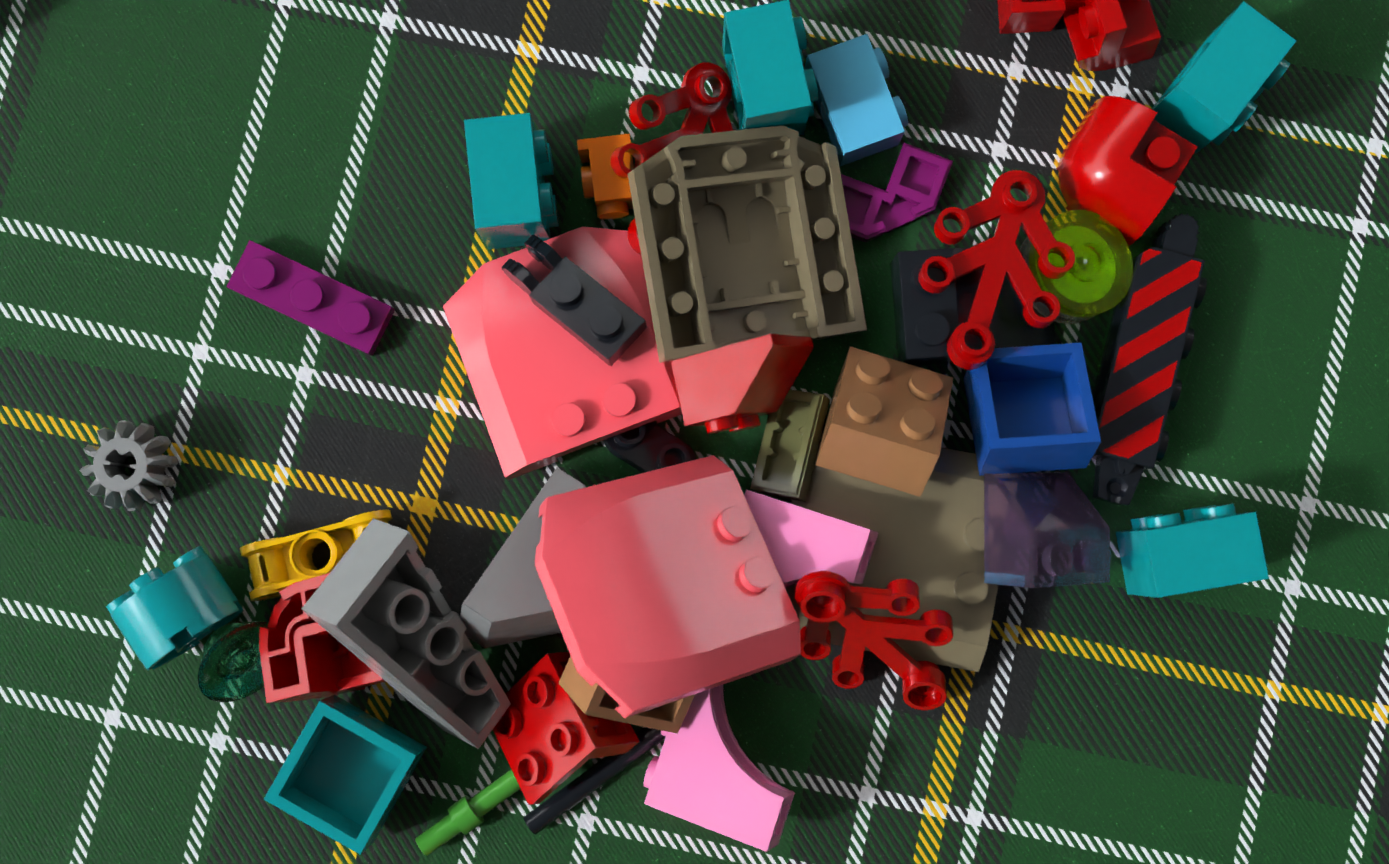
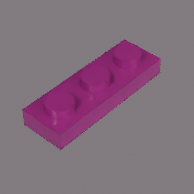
[226,240,395,357]

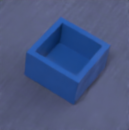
[963,342,1101,476]

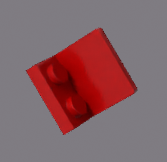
[493,652,640,805]

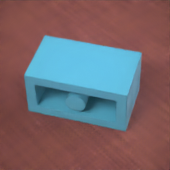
[804,34,908,166]

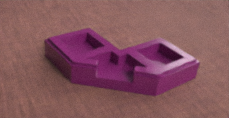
[841,143,953,242]

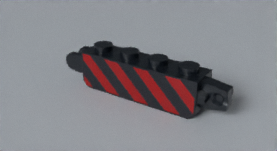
[1092,213,1207,505]

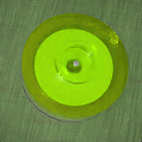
[1020,210,1133,324]

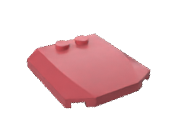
[443,227,682,480]
[535,455,801,718]

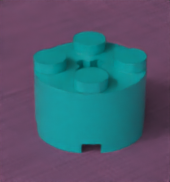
[106,546,244,671]

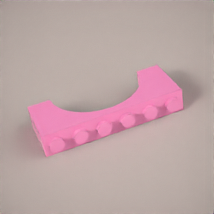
[643,489,878,852]

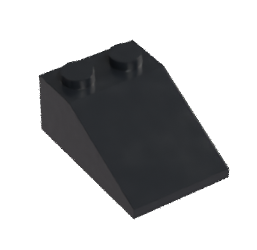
[890,248,1056,366]

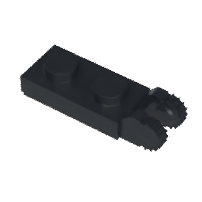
[502,235,647,366]

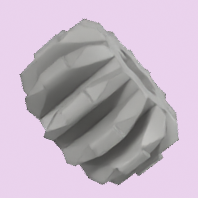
[79,420,179,512]

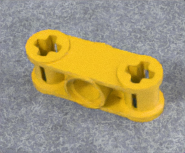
[240,509,392,601]

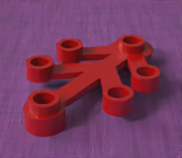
[611,62,734,255]
[918,170,1075,370]
[795,571,953,710]

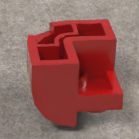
[1063,0,1161,71]
[1056,96,1198,249]
[259,573,386,703]

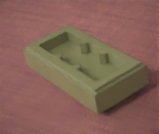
[750,389,830,502]

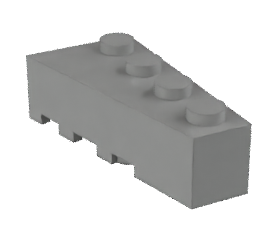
[302,518,511,749]

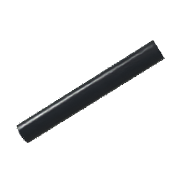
[523,727,666,835]

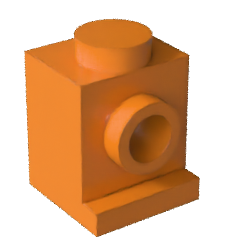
[577,133,634,219]

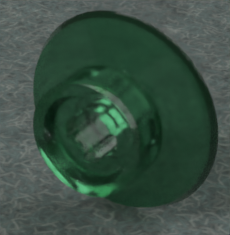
[198,621,269,702]

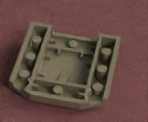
[628,125,867,363]
[785,442,1016,672]

